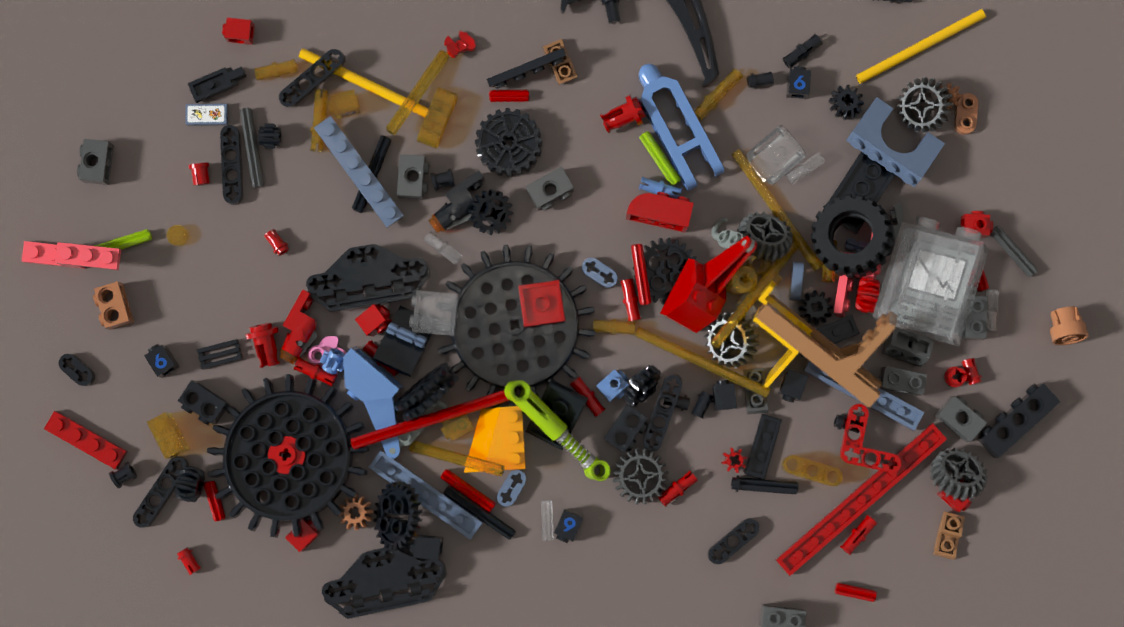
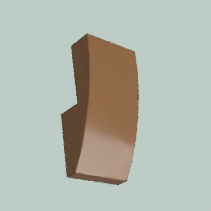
[543,39,578,85]
[933,511,965,560]

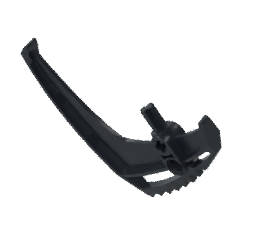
[561,0,719,87]

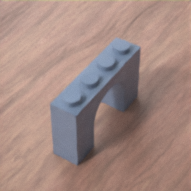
[846,97,945,187]

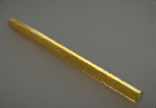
[732,149,823,272]
[711,242,799,348]
[635,327,771,398]

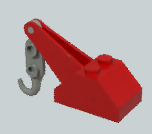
[660,218,757,333]

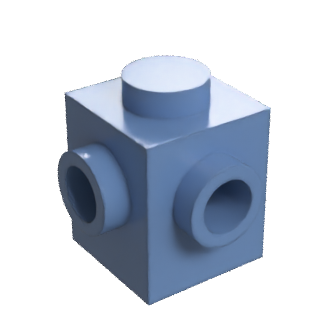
[596,369,629,402]

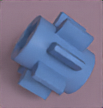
[320,348,345,374]

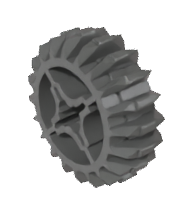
[897,77,953,133]
[737,212,793,262]
[704,312,760,368]
[930,447,988,502]
[613,448,669,505]

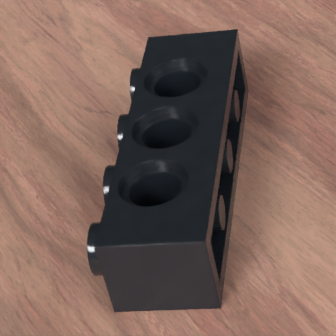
[977,383,1060,458]

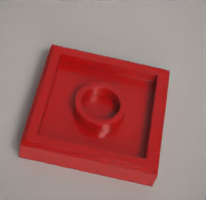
[518,280,565,328]

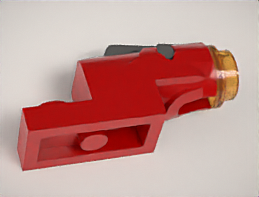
[279,290,318,365]

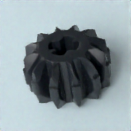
[828,84,864,120]
[798,290,834,326]
[175,466,205,502]

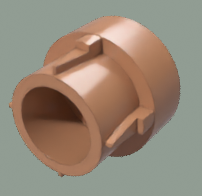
[1050,306,1089,345]

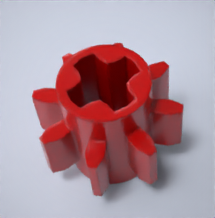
[721,448,747,473]

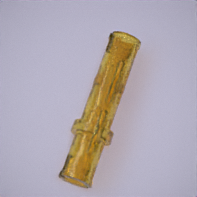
[693,69,743,121]
[310,89,328,152]

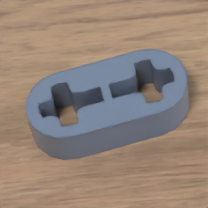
[582,258,617,288]
[789,261,804,301]
[497,470,526,507]

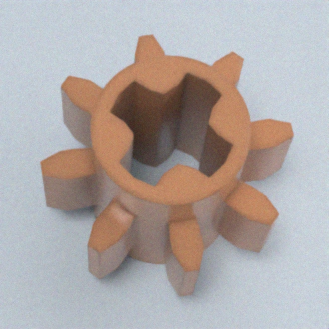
[935,83,963,109]

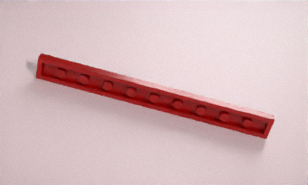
[775,423,947,576]

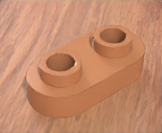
[954,93,978,135]

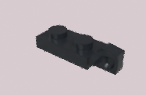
[188,67,247,103]

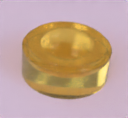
[167,225,189,246]

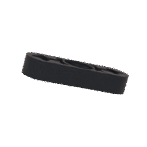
[707,518,759,564]

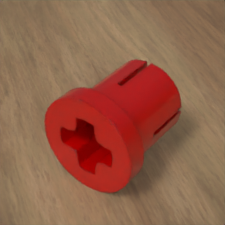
[188,162,210,186]
[944,367,967,387]

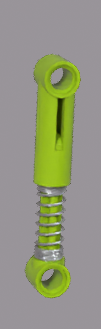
[504,380,611,481]

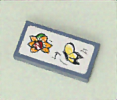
[185,104,228,126]

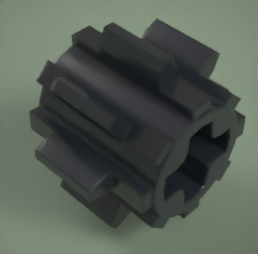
[258,123,282,149]

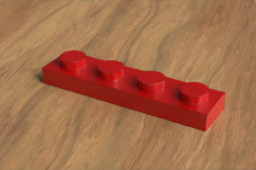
[44,411,128,470]

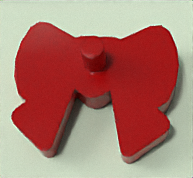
[444,31,475,58]

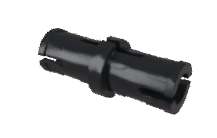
[782,34,823,69]

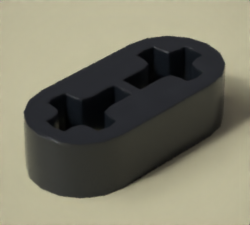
[58,354,95,386]

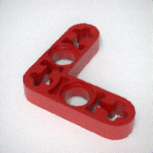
[840,404,901,473]

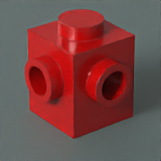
[960,211,993,238]
[355,304,392,337]

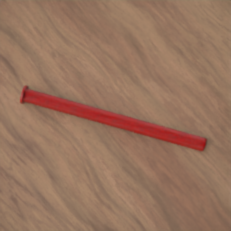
[351,390,509,449]

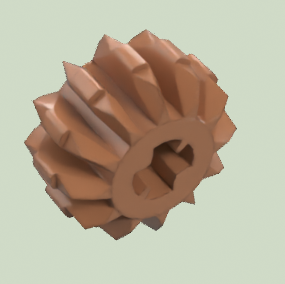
[339,496,374,531]

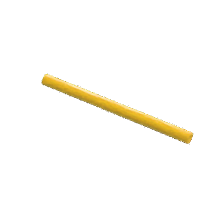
[856,9,986,84]
[299,48,431,118]

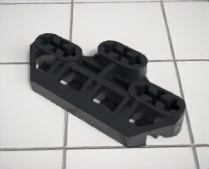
[306,244,430,313]
[322,548,447,619]

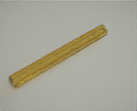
[386,50,449,135]
[409,441,505,476]

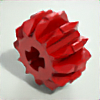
[855,277,880,313]

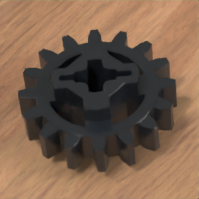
[468,189,513,235]
[624,365,661,407]

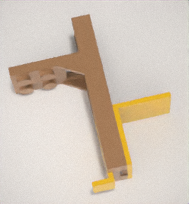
[753,281,897,408]

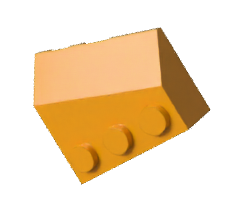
[464,406,526,473]

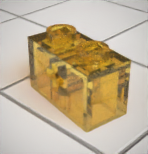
[147,412,190,459]

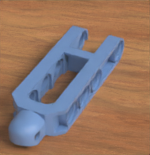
[638,64,725,191]

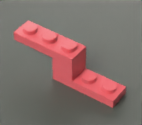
[833,235,882,317]
[22,241,121,270]

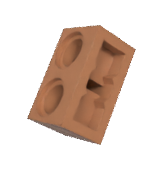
[93,281,134,330]

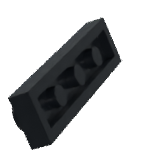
[487,48,567,89]

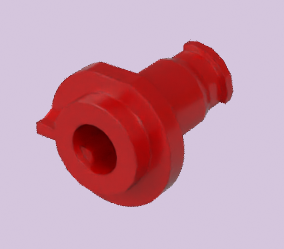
[600,94,646,133]
[245,323,280,368]

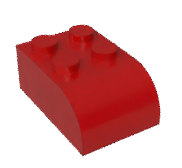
[626,192,694,233]

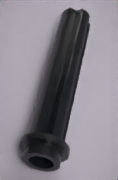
[731,475,799,494]

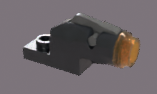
[428,170,484,234]

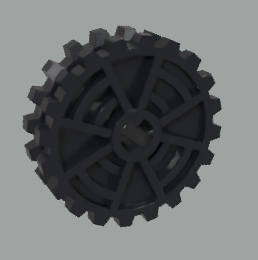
[475,108,542,177]
[394,363,459,422]

